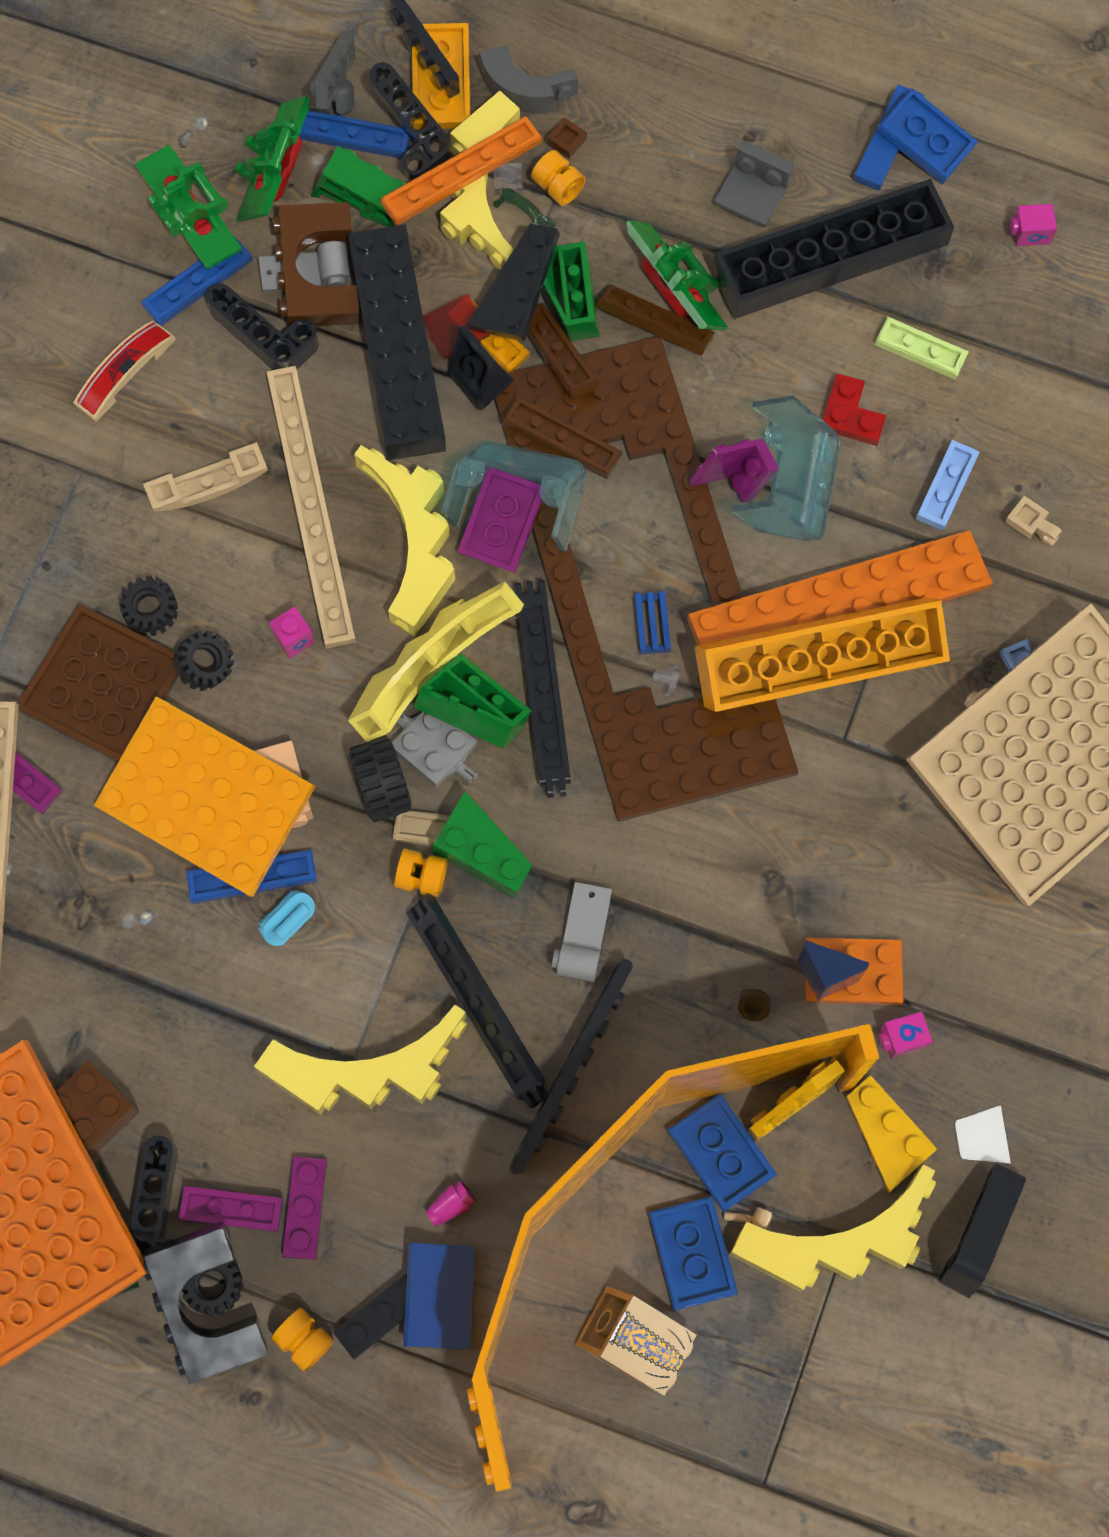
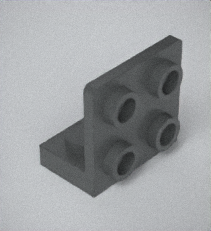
[714,140,794,227]

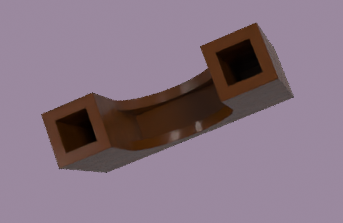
[273,202,359,327]

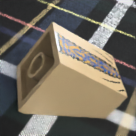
[575,1286,696,1396]

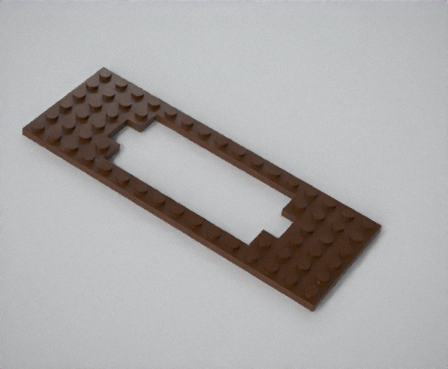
[495,336,798,822]

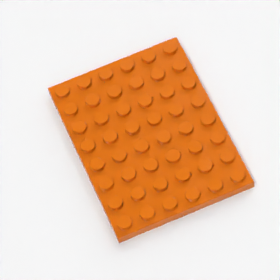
[0,1040,148,1368]

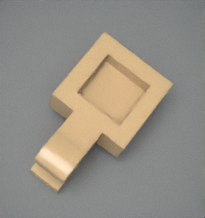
[1005,496,1062,547]

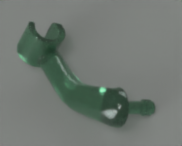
[493,188,556,228]

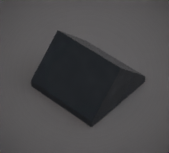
[447,325,514,410]

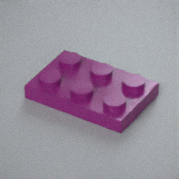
[458,467,547,574]

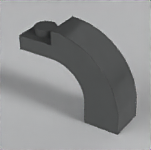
[479,45,578,114]

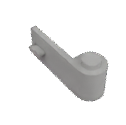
[258,241,351,292]
[551,882,612,982]

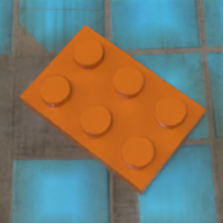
[805,938,903,1005]

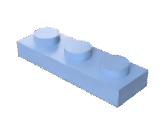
[916,440,980,531]

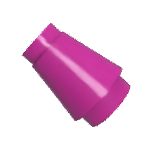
[425,1180,476,1227]

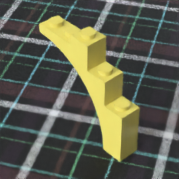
[440,91,520,270]
[354,445,455,637]
[348,582,524,742]
[254,1005,468,1115]
[729,1164,936,1292]

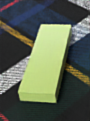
[875,317,969,380]

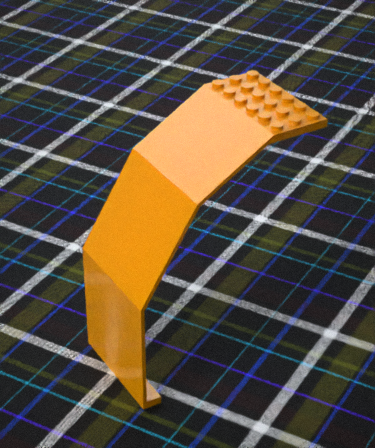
[467,1024,879,1492]

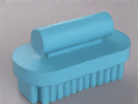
[258,890,315,946]

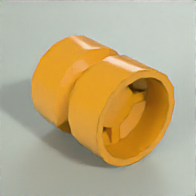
[531,150,586,206]
[394,848,448,898]
[271,1307,335,1373]

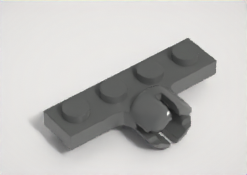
[311,31,356,115]

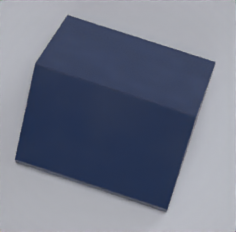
[797,941,869,1001]

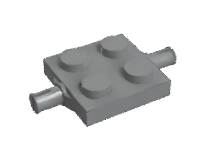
[392,712,478,788]

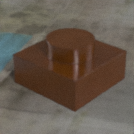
[547,117,587,159]

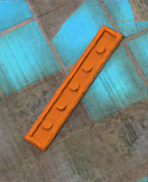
[381,116,542,226]

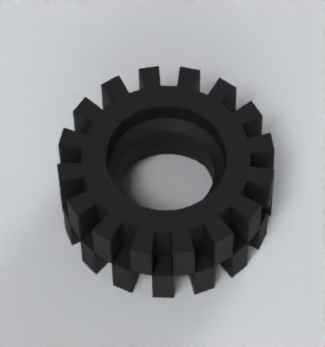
[119,576,178,636]
[173,631,234,691]
[181,1261,244,1316]

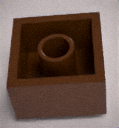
[56,1060,139,1158]

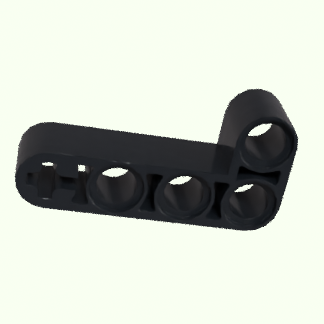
[370,62,451,181]
[206,283,319,370]
[129,1135,178,1248]
[938,1162,1026,1298]

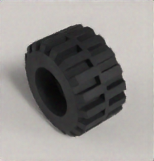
[349,736,412,823]

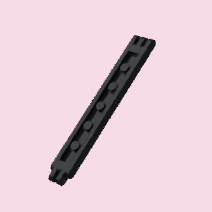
[514,580,571,798]
[407,894,548,1108]
[509,959,633,1175]

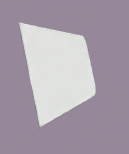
[955,1105,1011,1164]

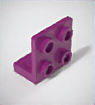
[690,438,779,503]

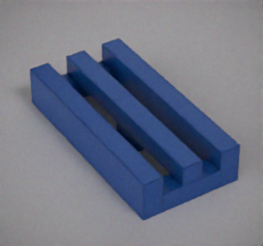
[634,591,671,654]

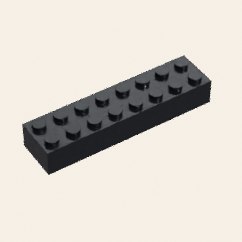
[712,179,954,319]
[348,224,446,461]

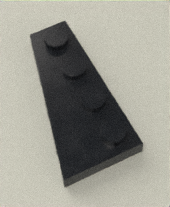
[467,223,560,342]

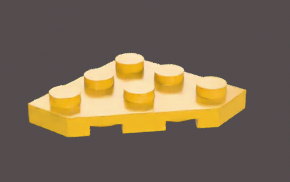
[747,1060,845,1142]

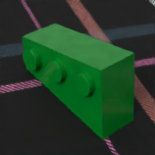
[311,146,407,227]
[543,241,600,342]
[413,653,531,749]
[432,791,532,899]

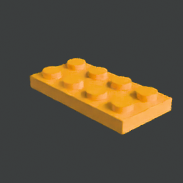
[412,23,470,129]

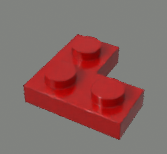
[820,373,886,446]

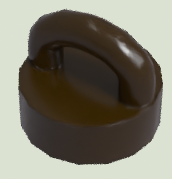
[738,989,771,1021]

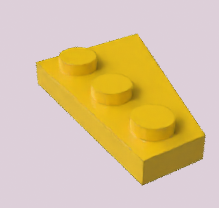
[845,1075,937,1194]

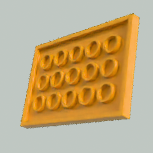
[94,696,316,897]

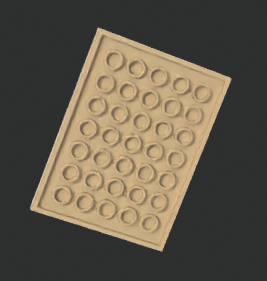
[906,604,1109,907]

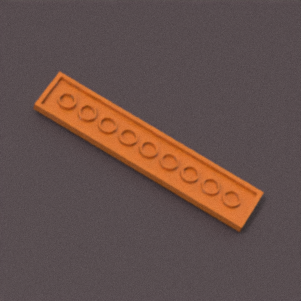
[687,530,993,645]

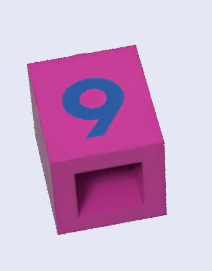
[1009,204,1057,246]
[269,606,315,659]
[879,1011,933,1059]

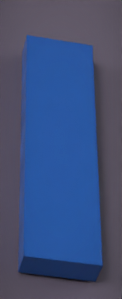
[853,84,924,191]
[299,110,411,159]
[141,236,253,326]
[186,849,317,904]

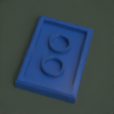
[876,88,978,185]
[667,1093,777,1213]
[648,1196,738,1311]
[403,1243,475,1350]

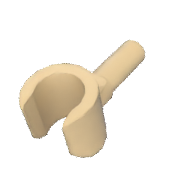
[724,1207,772,1229]

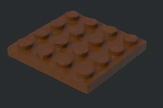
[17,604,179,762]

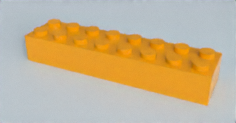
[694,597,950,712]

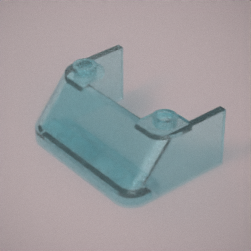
[732,395,840,541]
[441,441,587,552]

